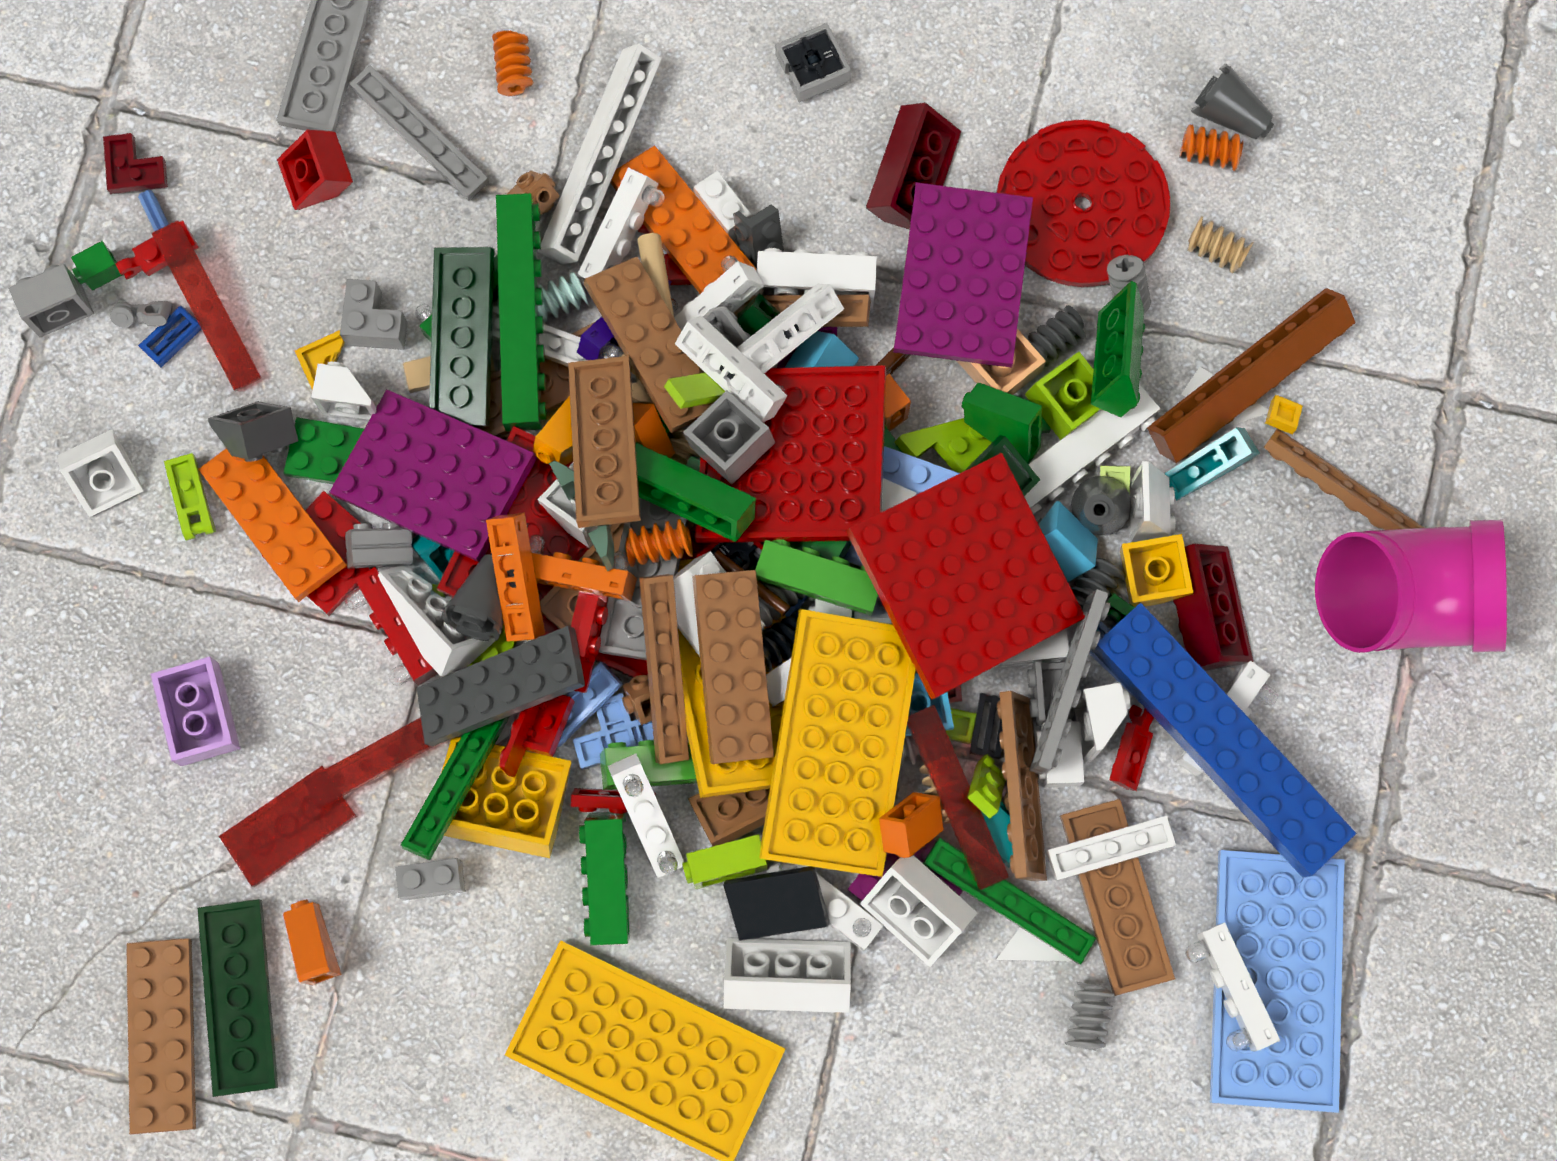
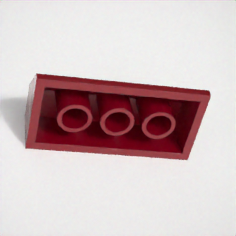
[866,102,962,230]
[1173,543,1253,671]

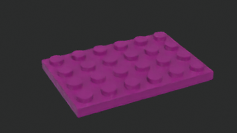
[893,183,1033,368]
[329,389,538,562]

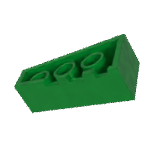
[579,812,630,946]

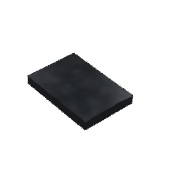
[723,866,830,941]

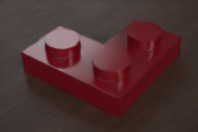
[103,133,168,194]

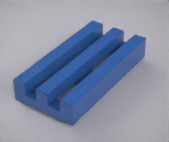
[138,305,203,368]

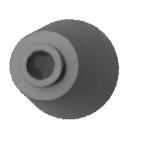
[1191,63,1274,139]
[1071,476,1131,535]
[441,553,503,641]

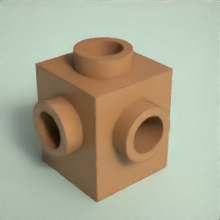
[507,170,560,216]
[622,674,652,725]

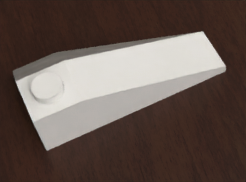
[378,565,495,676]

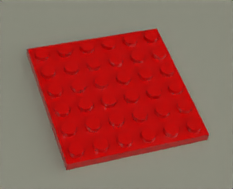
[695,365,886,543]
[845,453,1085,699]

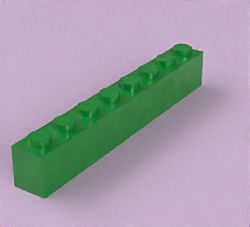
[496,193,547,432]

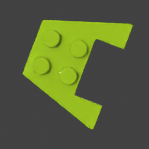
[894,418,992,473]

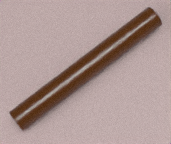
[714,550,791,616]

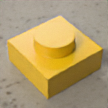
[1265,395,1303,434]

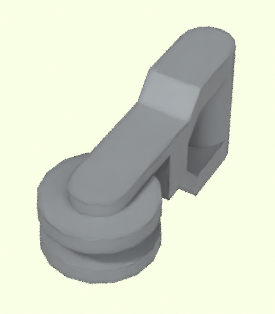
[110,301,172,328]

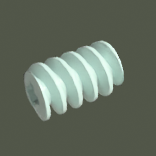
[537,272,589,322]

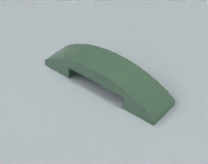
[549,460,614,571]

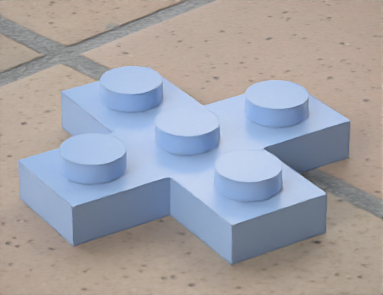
[572,693,654,770]

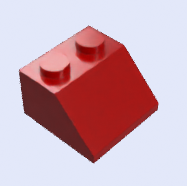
[277,129,353,210]

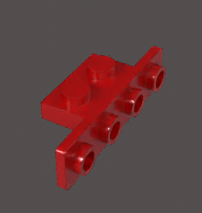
[571,591,609,693]
[499,695,575,777]

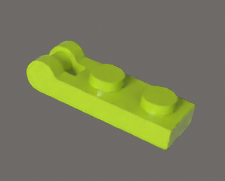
[164,453,216,541]
[967,754,1007,819]

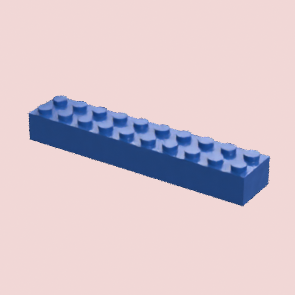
[1091,603,1357,878]

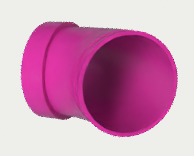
[1315,520,1507,653]

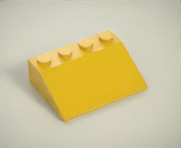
[442,737,572,858]

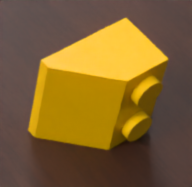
[1120,534,1193,607]

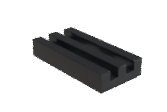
[969,693,1003,759]

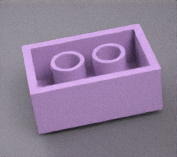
[151,657,240,766]

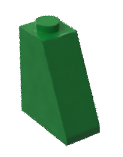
[961,382,1042,465]

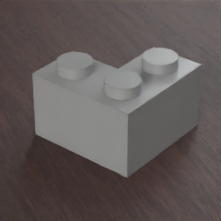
[340,279,408,350]

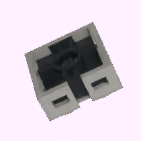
[775,23,851,102]

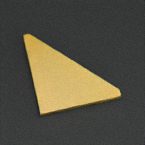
[295,330,345,390]

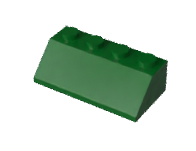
[1091,281,1145,418]

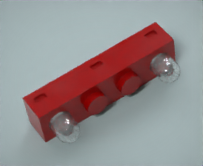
[344,567,438,686]

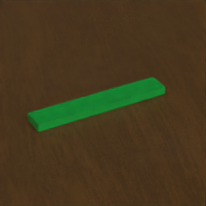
[401,716,510,860]
[923,838,1096,965]

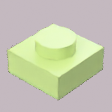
[1100,465,1131,495]

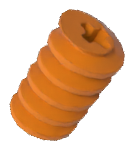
[492,31,533,96]
[1179,124,1244,171]
[626,519,693,567]

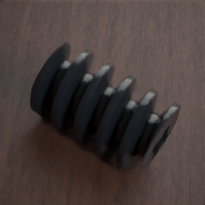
[762,611,799,672]

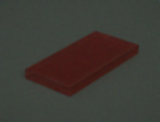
[219,766,357,887]

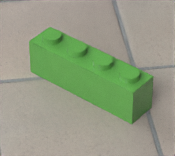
[756,540,878,616]
[600,740,697,790]

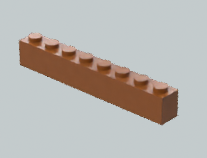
[1147,288,1356,463]

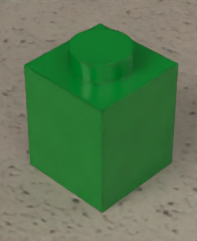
[71,241,124,291]

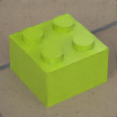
[1025,351,1101,440]

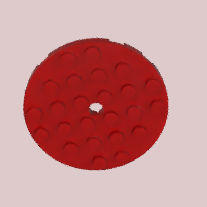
[996,120,1170,287]

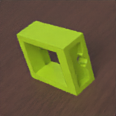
[682,834,767,889]

